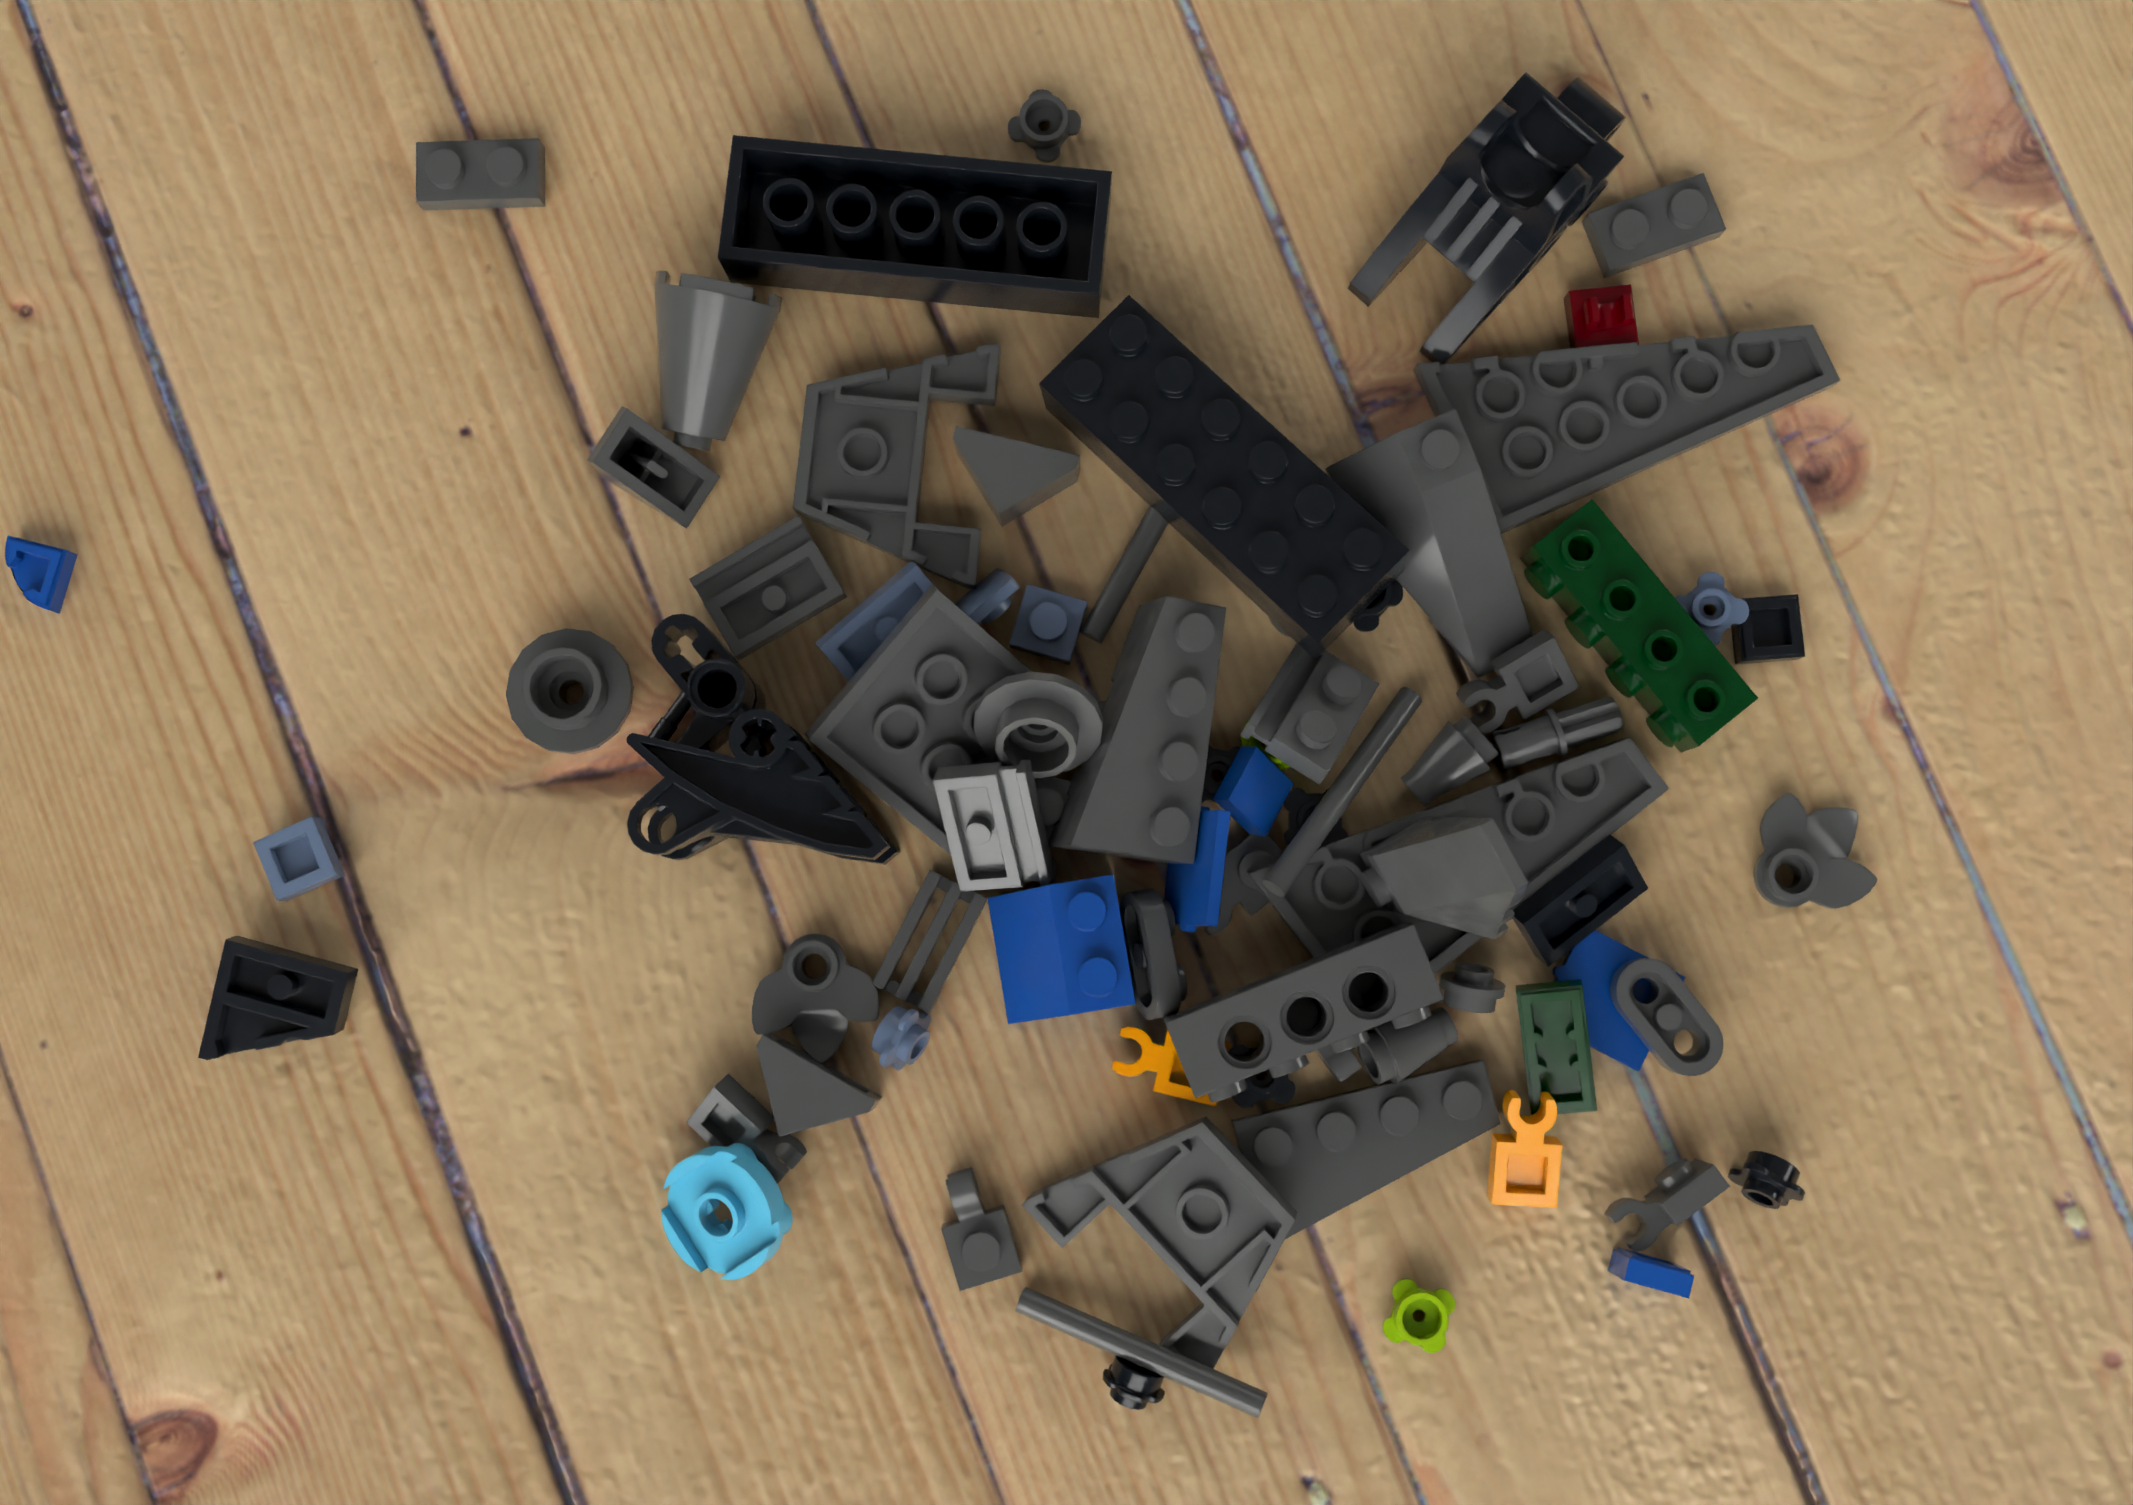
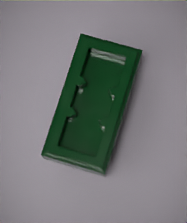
[1515,979,1597,1115]

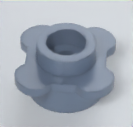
[1675,572,1749,646]
[872,1006,931,1071]

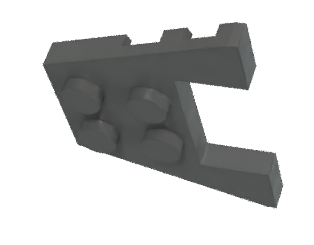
[793,344,1001,589]
[1022,1116,1298,1393]

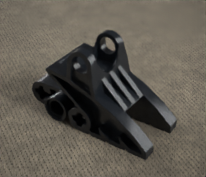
[1348,72,1626,365]
[626,614,900,865]

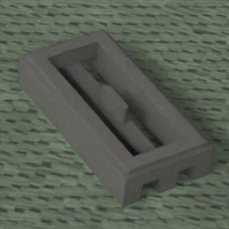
[872,870,988,1013]

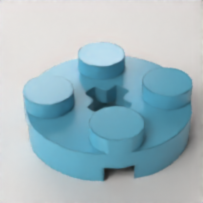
[661,1143,793,1280]

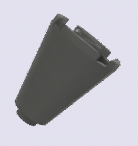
[654,270,782,451]

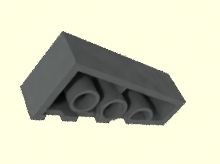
[1048,596,1226,864]

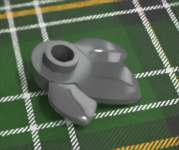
[1753,793,1877,909]
[752,934,879,1063]

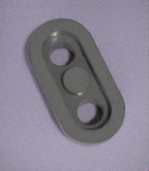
[1119,888,1187,1020]
[1610,958,1723,1076]

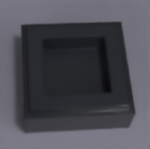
[1731,594,1805,665]

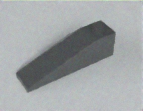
[1325,409,1533,678]
[1359,816,1529,939]

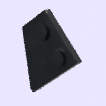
[198,936,358,1060]

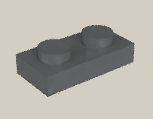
[416,138,545,211]
[1582,173,1726,278]

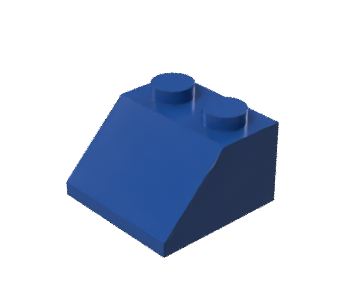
[988,874,1136,1024]

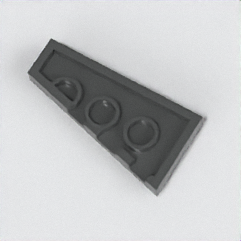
[1231,1059,1500,1239]

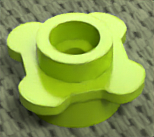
[1382,1278,1455,1353]

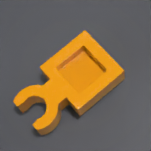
[1111,1026,1231,1107]
[1487,1090,1563,1208]

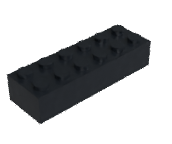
[718,135,1112,318]
[1039,295,1410,660]

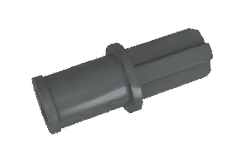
[1491,697,1623,771]

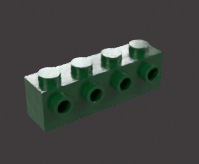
[1520,499,1758,753]

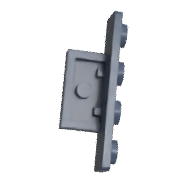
[815,561,1020,682]

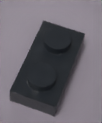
[1513,834,1648,967]

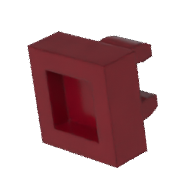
[1564,284,1639,348]

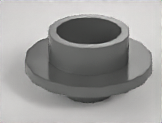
[506,628,634,754]
[974,672,1103,778]

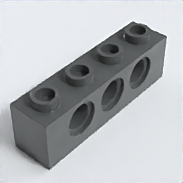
[1163,922,1444,1102]

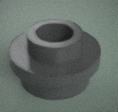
[1439,963,1506,1013]

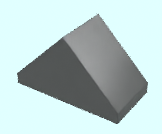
[587,406,720,528]
[953,426,1080,527]
[756,1033,882,1137]

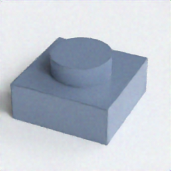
[1009,584,1088,665]
[253,816,345,902]

